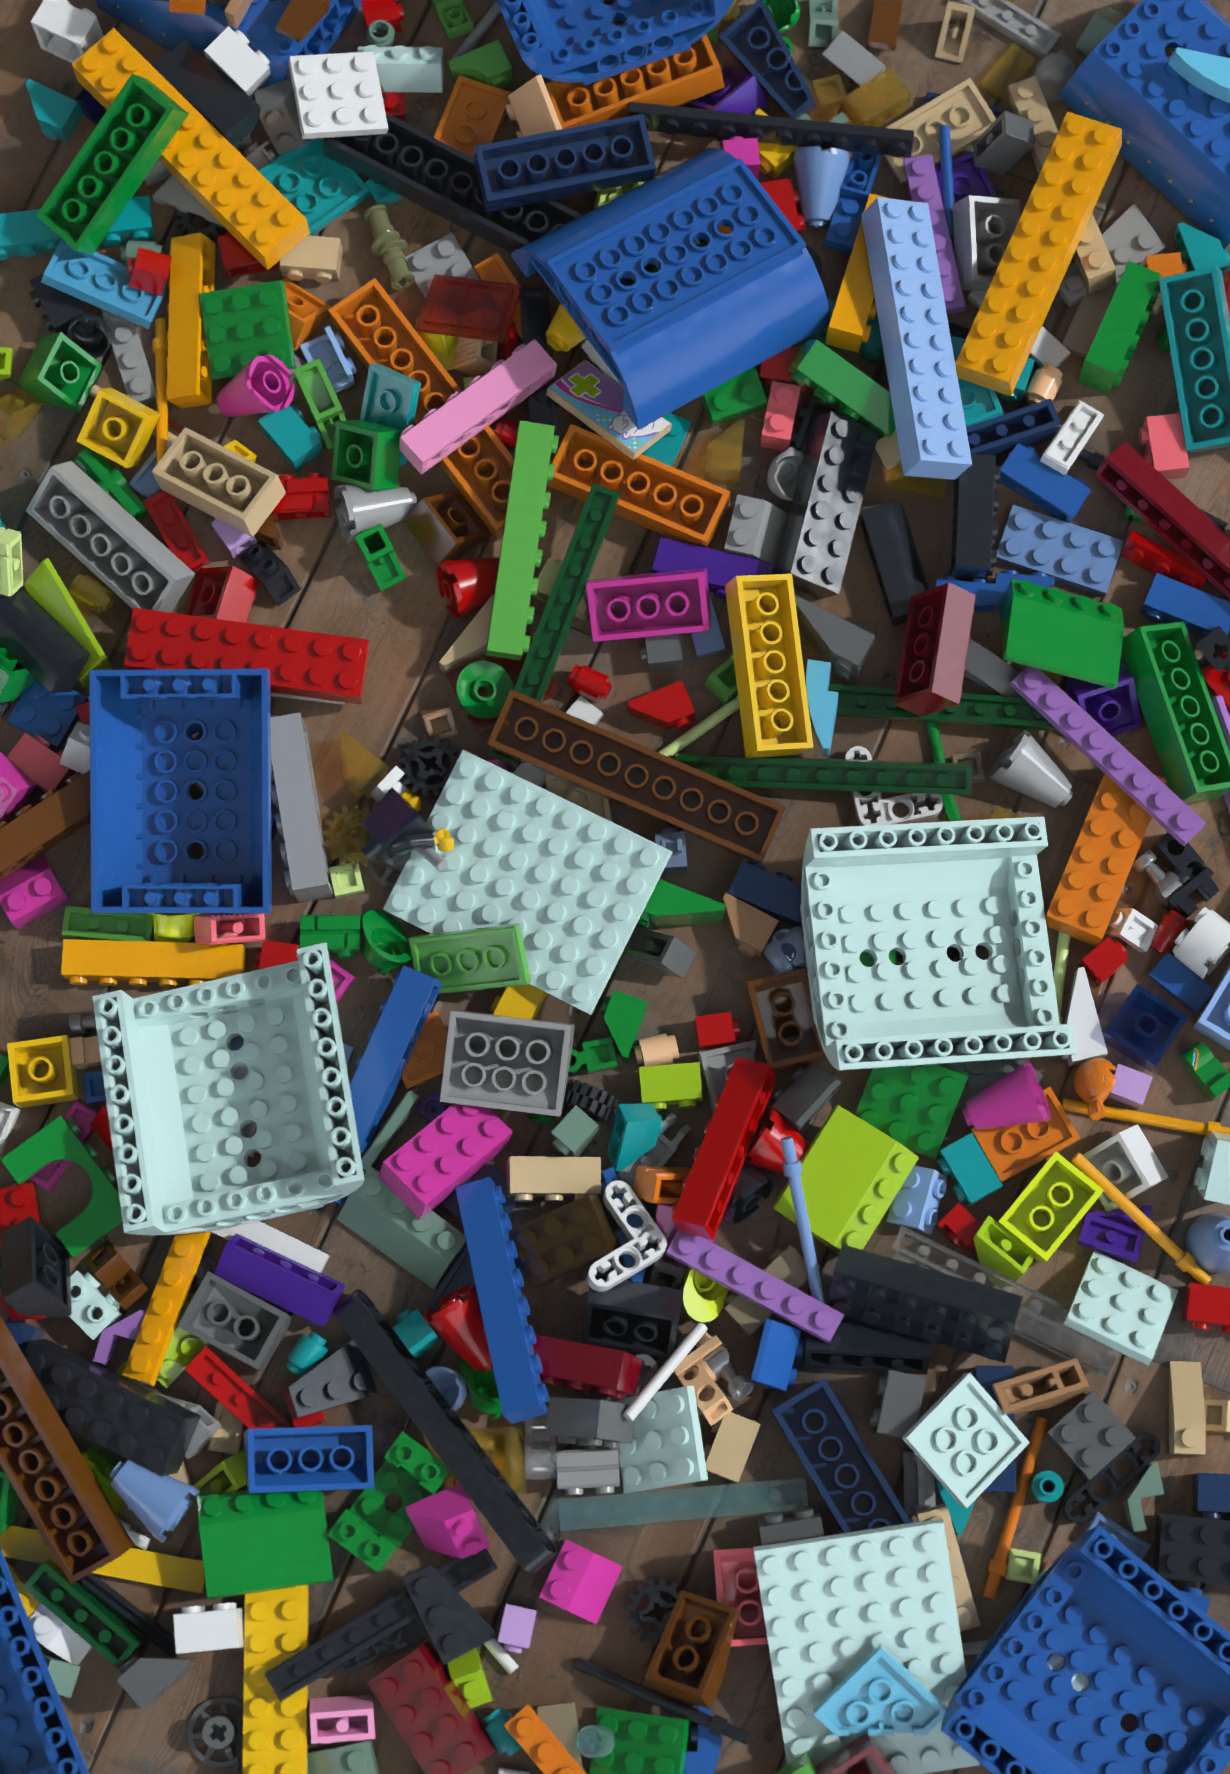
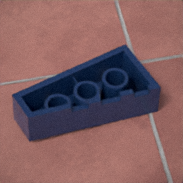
[719,0,817,119]

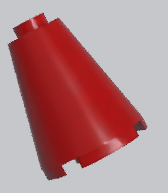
[435,557,499,619]
[744,1108,811,1177]
[423,1283,493,1372]

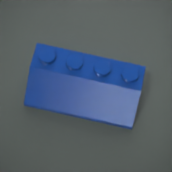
[243,1425,374,1493]

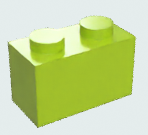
[639,1062,702,1111]

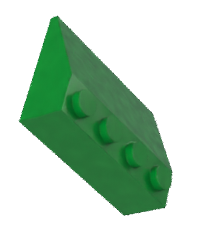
[999,578,1124,689]
[196,1490,333,1600]

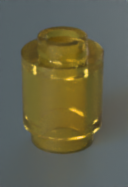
[69,573,115,613]

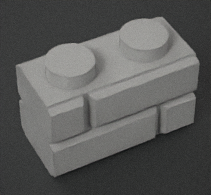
[556,1448,620,1495]

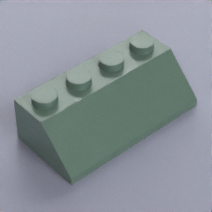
[337,1166,467,1290]

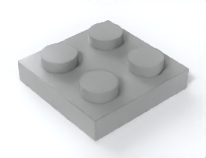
[406,233,480,308]

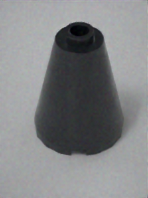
[692,1143,774,1225]

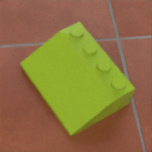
[772,1104,919,1255]

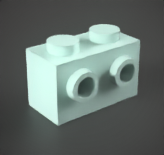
[69,1271,124,1342]

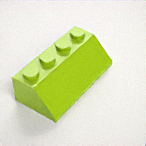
[23,558,114,689]

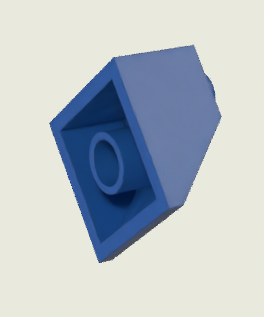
[750,1319,805,1393]

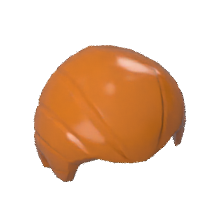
[1073,1057,1116,1121]

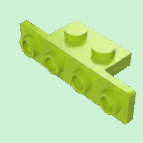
[116,1291,209,1388]

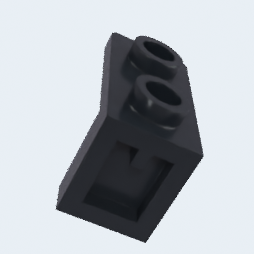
[239,541,302,607]

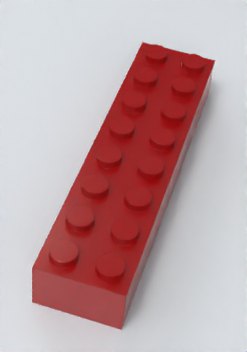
[124,608,370,705]

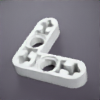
[845,746,943,826]
[587,1180,667,1292]

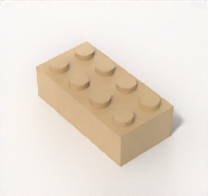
[151,427,286,537]

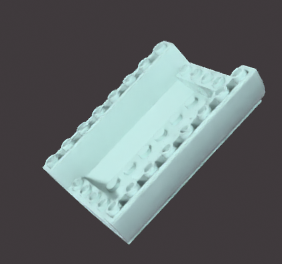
[800,817,1077,1071]
[92,942,365,1235]

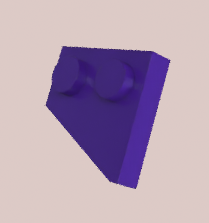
[1077,1205,1152,1263]

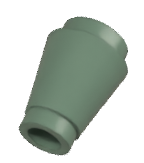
[367,20,395,47]

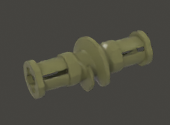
[363,205,415,290]

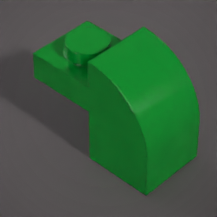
[354,523,407,592]

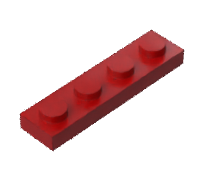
[184,1346,294,1429]

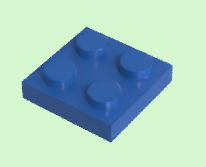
[7,680,88,750]

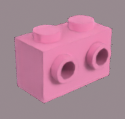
[310,1694,375,1744]

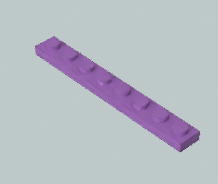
[1010,666,1206,846]

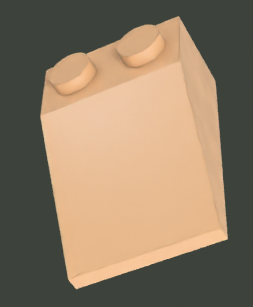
[505,74,562,138]

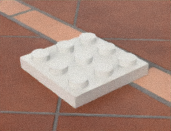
[288,51,388,139]

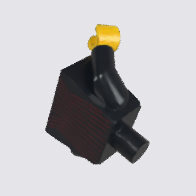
[360,787,454,862]

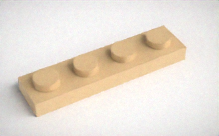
[915,1503,981,1632]

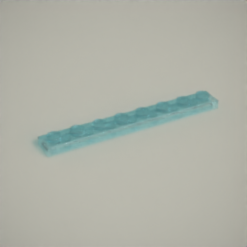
[558,1477,808,1532]

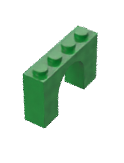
[0,1115,123,1258]

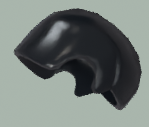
[67,313,111,359]

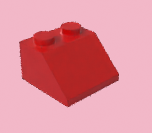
[184,566,260,623]

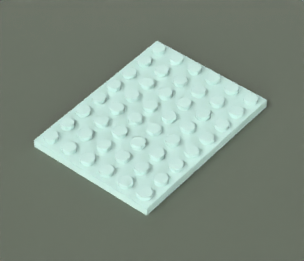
[383,750,673,1015]
[753,1518,980,1774]

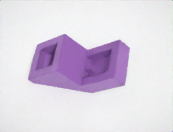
[93,1310,146,1366]

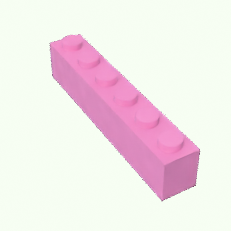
[399,339,557,475]

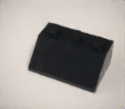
[1,1216,72,1317]

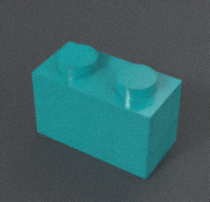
[258,405,324,472]
[937,1133,1003,1207]

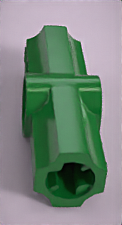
[74,448,148,522]

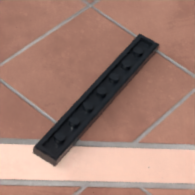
[264,1548,498,1702]

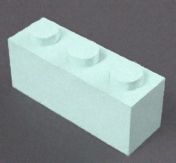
[358,45,444,93]

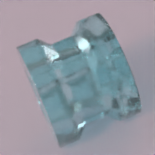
[576,1725,614,1758]

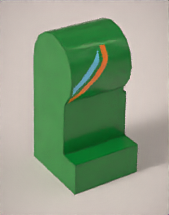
[1179,1040,1230,1101]

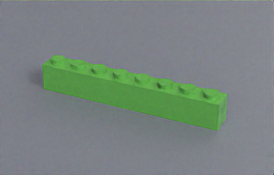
[485,420,559,661]

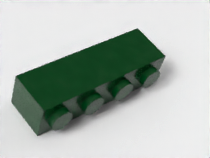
[23,1559,144,1669]

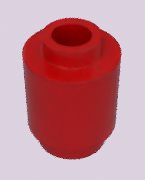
[567,664,613,703]

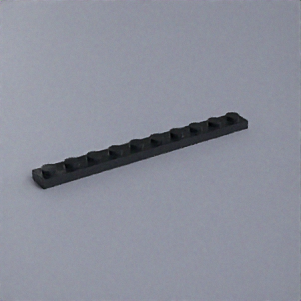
[628,102,914,158]

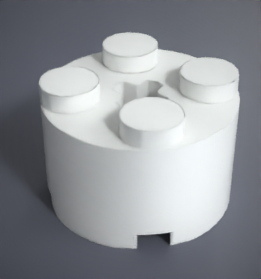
[1172,907,1230,979]

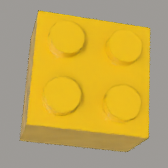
[76,387,161,468]
[7,1035,80,1108]

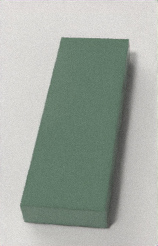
[361,1090,421,1172]

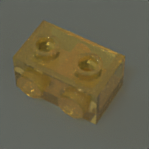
[843,67,910,127]

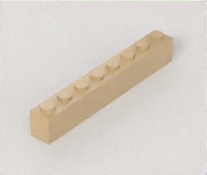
[1008,76,1116,294]

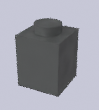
[640,634,683,672]

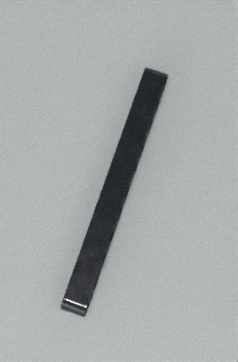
[334,1289,557,1575]

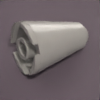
[334,485,417,543]
[989,730,1073,808]

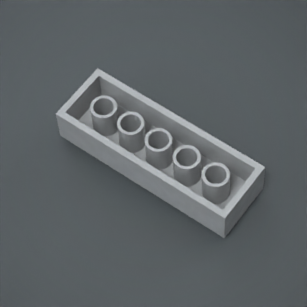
[25,461,195,613]
[271,712,334,903]

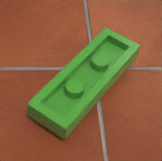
[62,906,154,942]

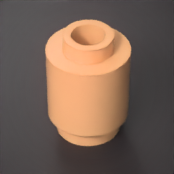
[1024,364,1063,405]
[634,1033,680,1066]

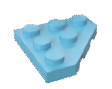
[813,1644,947,1736]

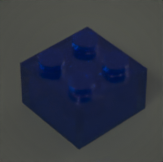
[1103,983,1189,1072]

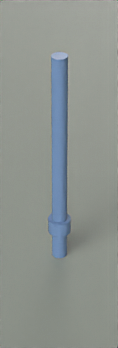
[780,1137,825,1304]

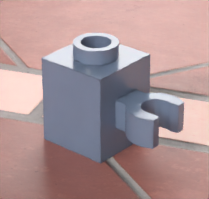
[655,828,687,875]

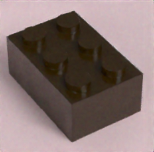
[510,1194,622,1287]

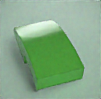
[432,0,474,40]

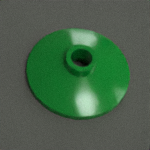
[456,661,513,719]

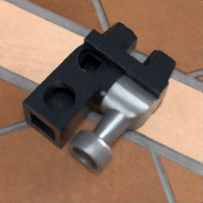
[1133,833,1219,919]

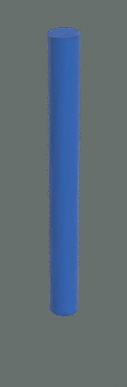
[938,125,955,238]

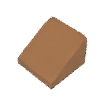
[420,703,458,741]

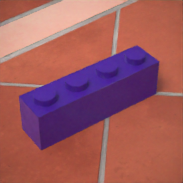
[652,537,774,599]
[214,1233,345,1327]

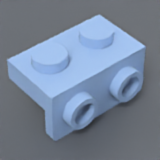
[300,326,357,393]
[887,1166,947,1235]

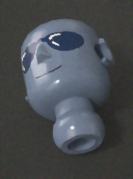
[764,926,808,975]

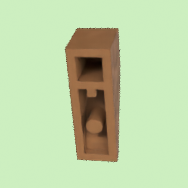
[992,1358,1089,1415]

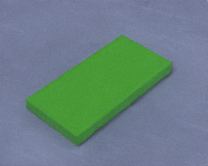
[408,923,531,994]

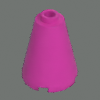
[217,355,294,417]
[962,1062,1051,1130]

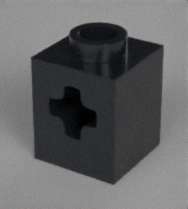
[1195,625,1230,672]

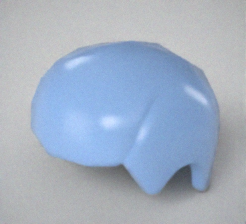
[426,1366,467,1412]

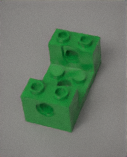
[327,1432,452,1573]

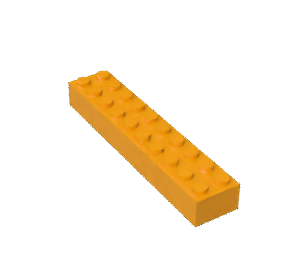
[71,28,310,270]
[955,111,1122,396]

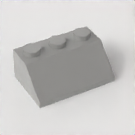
[952,195,1020,291]

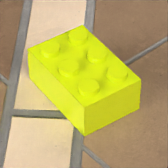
[998,1152,1104,1265]

